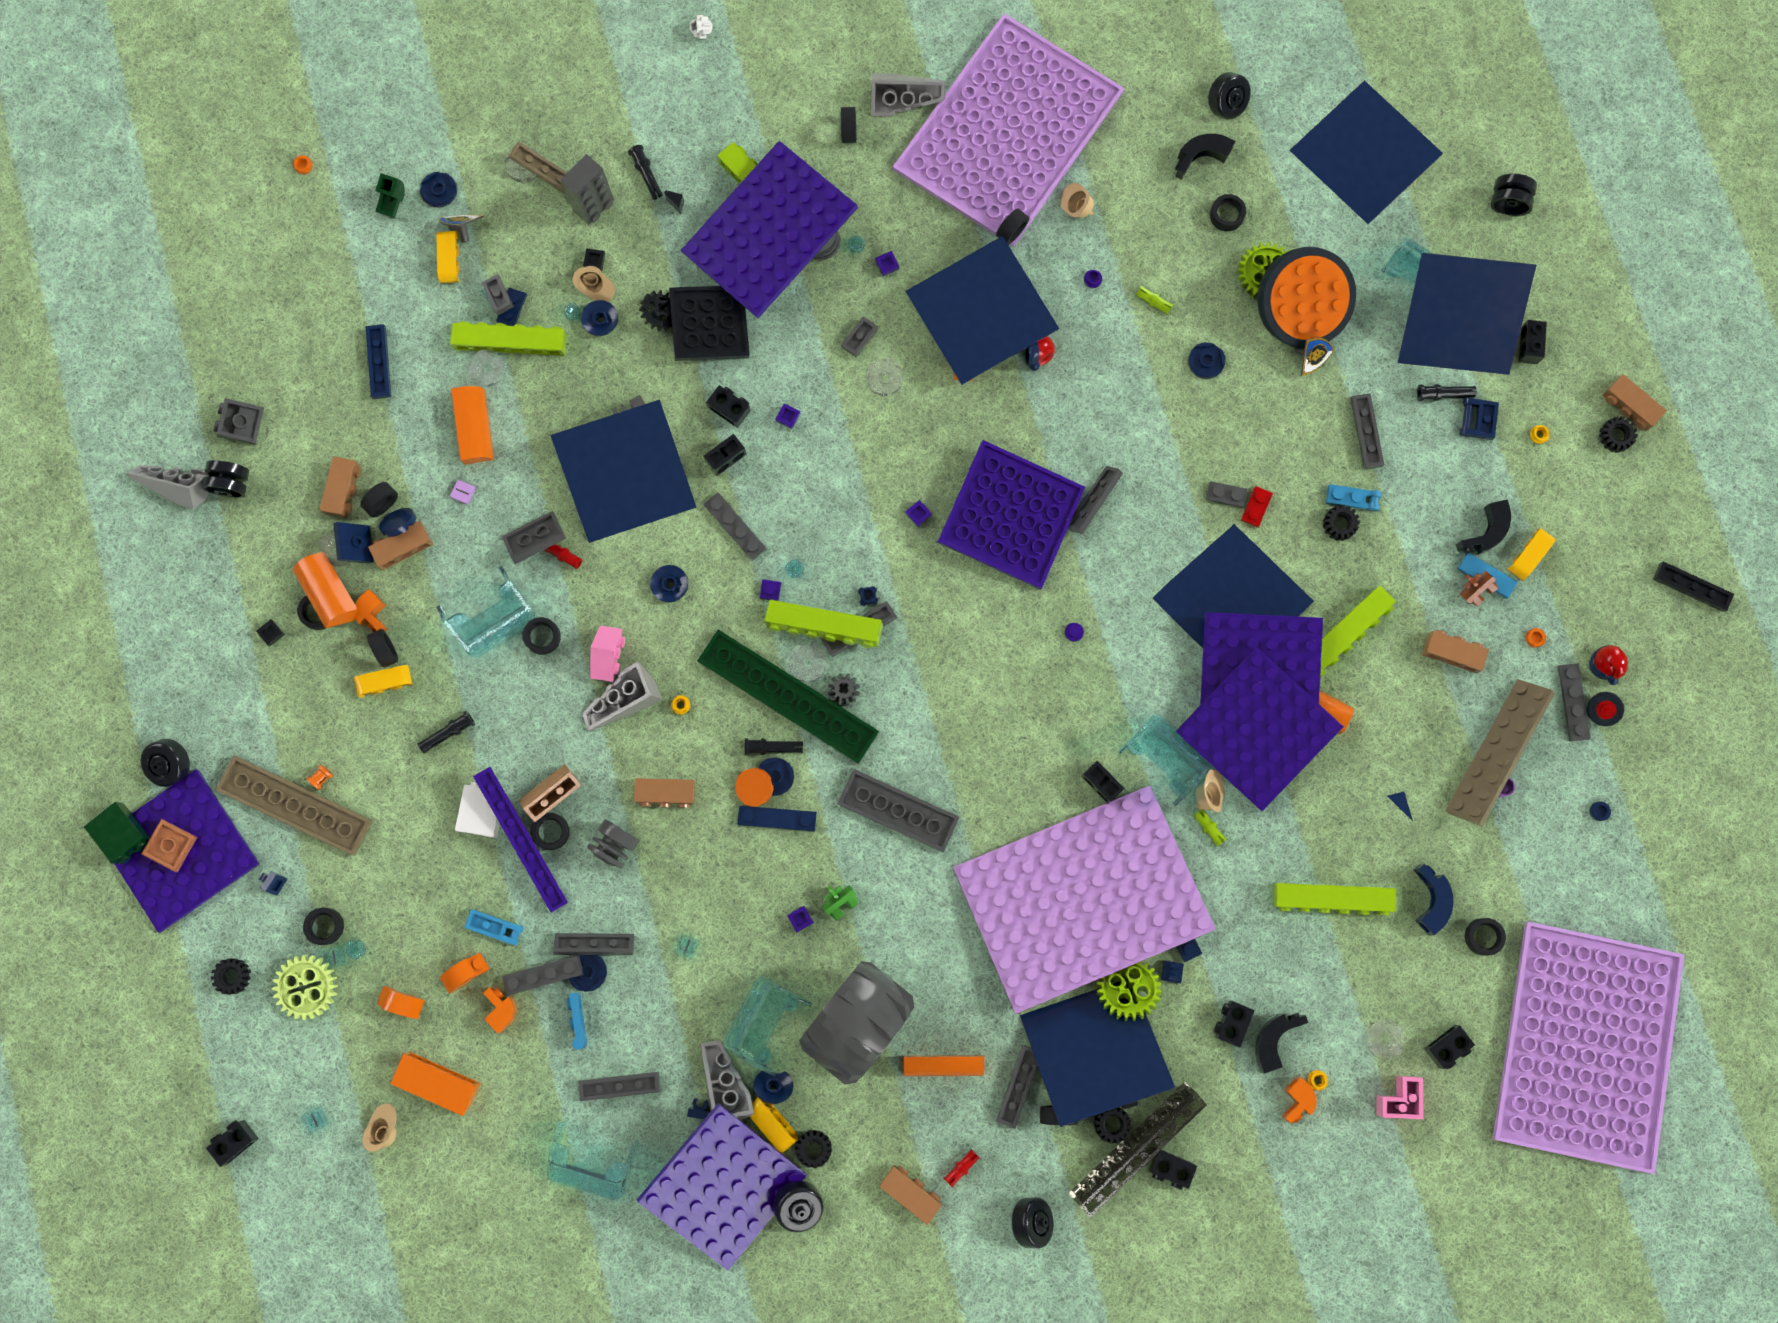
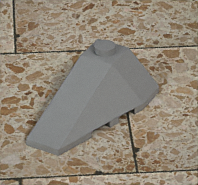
[871,73,945,117]
[127,465,209,509]
[582,662,662,731]
[700,1040,754,1121]

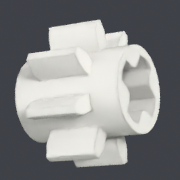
[690,15,712,39]

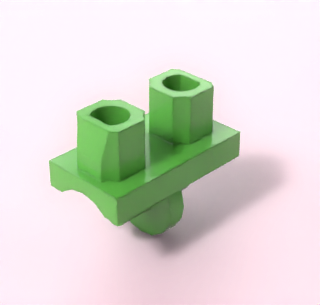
[821,885,859,921]

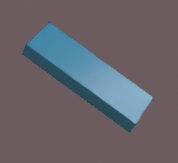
[1457,553,1518,599]

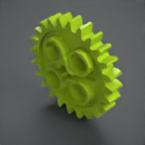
[1237,242,1290,298]
[1097,962,1162,1021]

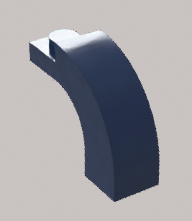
[1413,864,1453,936]

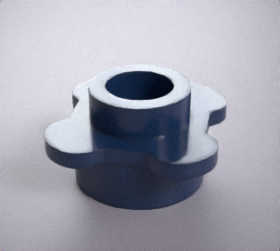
[858,586,878,606]

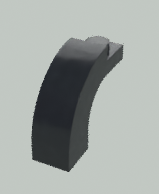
[1175,133,1236,180]
[1456,499,1511,555]
[1255,1012,1309,1074]

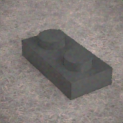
[482,274,514,315]
[841,316,878,358]
[1206,481,1247,508]

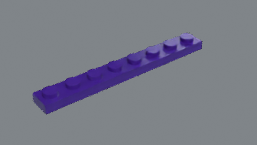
[473,767,568,913]

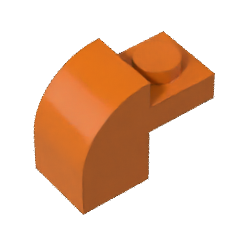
[355,589,387,632]
[439,952,490,994]
[377,986,425,1019]
[483,987,517,1034]
[1282,1076,1317,1124]

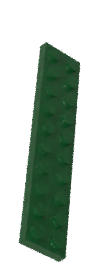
[697,629,879,764]

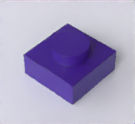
[875,251,899,276]
[775,404,801,429]
[905,500,932,527]
[759,579,782,601]
[787,906,814,933]

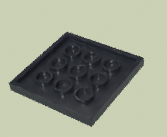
[669,286,750,361]

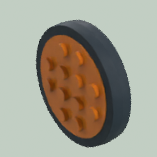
[1257,247,1356,348]

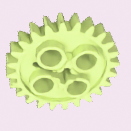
[272,955,338,1020]

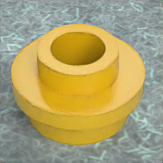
[1530,425,1549,444]
[671,695,691,715]
[1307,1070,1328,1091]

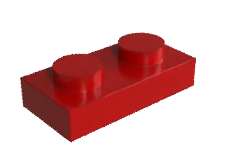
[1241,486,1273,528]

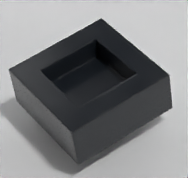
[583,248,606,271]
[256,619,285,646]

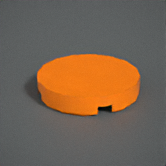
[735,768,774,807]

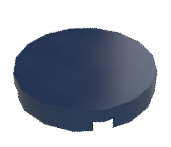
[420,172,457,207]
[1188,342,1226,379]
[379,508,416,537]
[758,757,794,796]
[569,955,607,992]

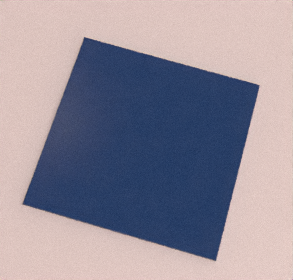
[1289,80,1443,224]
[905,236,1060,385]
[1398,253,1537,375]
[550,399,697,543]
[1153,524,1314,648]
[1020,979,1175,1127]

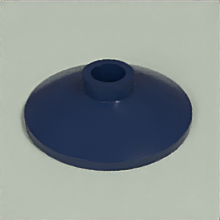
[581,300,618,336]
[650,565,688,603]
[753,1068,794,1104]

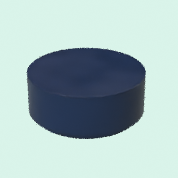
[1590,801,1611,821]

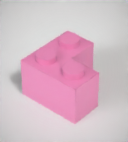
[590,626,625,682]
[1376,1076,1423,1119]

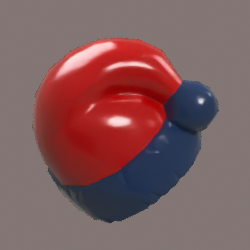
[1025,336,1055,371]
[1589,645,1628,685]

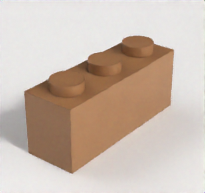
[1603,374,1667,431]
[320,456,361,519]
[368,521,434,570]
[1422,630,1489,673]
[518,764,581,822]
[634,778,695,808]
[879,1165,942,1225]

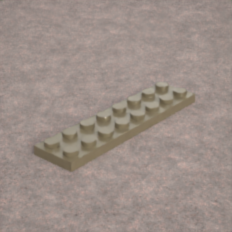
[1445,679,1555,827]
[215,755,373,856]

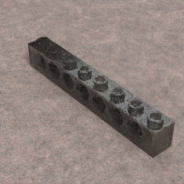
[1069,1082,1207,1218]

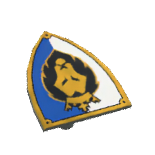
[439,215,484,242]
[1295,337,1335,376]

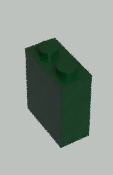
[84,802,150,864]

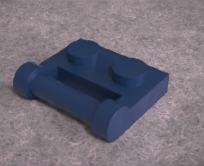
[1459,398,1499,440]

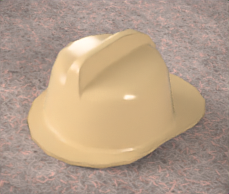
[1060,183,1094,218]
[573,266,615,302]
[1195,769,1224,812]
[362,1103,397,1152]

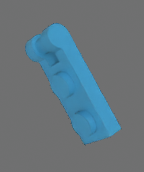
[1326,484,1382,512]
[464,909,524,946]
[567,992,587,1050]

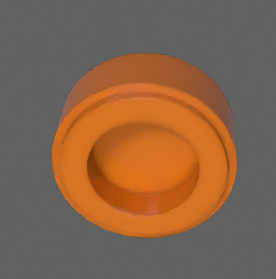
[293,155,313,174]
[1525,628,1546,648]

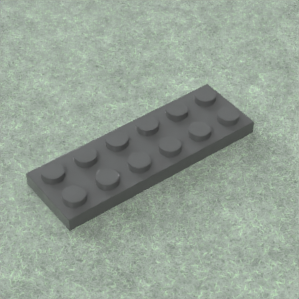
[837,769,959,853]

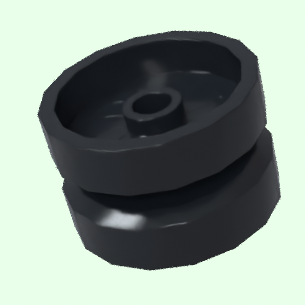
[1491,173,1537,217]
[202,460,250,498]

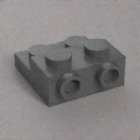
[214,398,264,445]

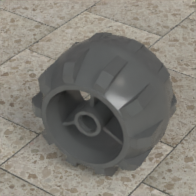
[799,961,914,1084]

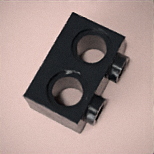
[1519,320,1547,364]
[706,385,751,428]
[703,434,747,476]
[1081,761,1125,804]
[1214,1000,1255,1048]
[1424,1025,1475,1070]
[206,1120,259,1167]
[1149,1148,1197,1190]

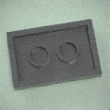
[502,511,566,564]

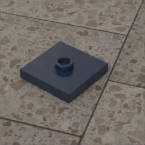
[333,522,374,563]

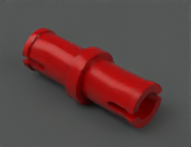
[545,544,583,569]
[943,1149,980,1188]

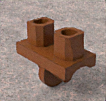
[1460,570,1498,607]

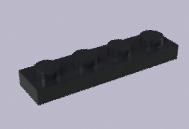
[1653,561,1734,612]

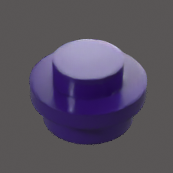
[1084,270,1102,288]
[1064,623,1084,642]

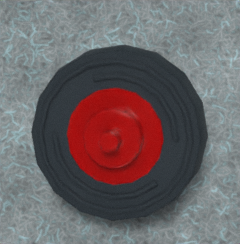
[1587,692,1625,726]

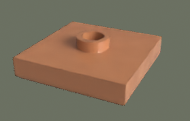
[141,819,197,872]

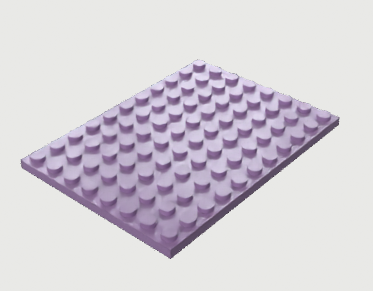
[893,13,1125,247]
[953,786,1216,1014]
[1492,921,1684,1174]

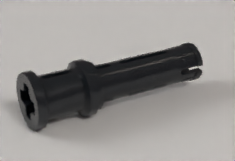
[628,145,663,200]
[1417,384,1477,401]
[417,711,475,754]
[745,738,803,755]

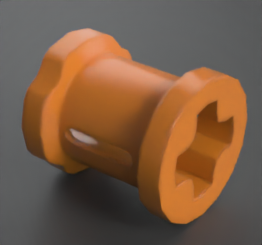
[307,764,333,790]

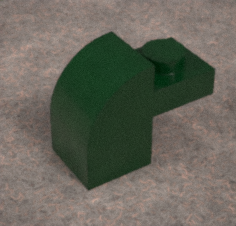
[375,173,405,218]

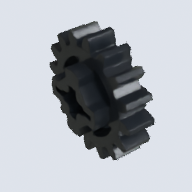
[639,290,672,331]

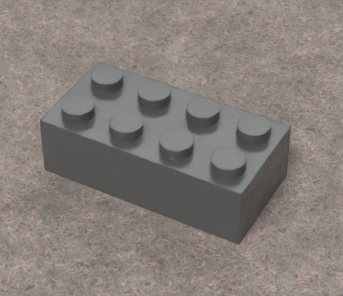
[560,154,614,225]

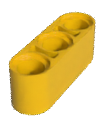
[436,231,460,284]
[1507,528,1556,581]
[354,665,413,697]
[750,1097,798,1153]

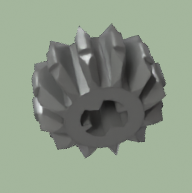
[828,673,860,706]

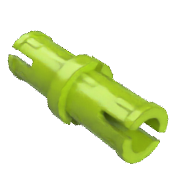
[1136,286,1174,315]
[1193,809,1227,847]

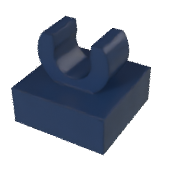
[259,871,287,896]
[1161,960,1184,983]
[687,1098,710,1119]

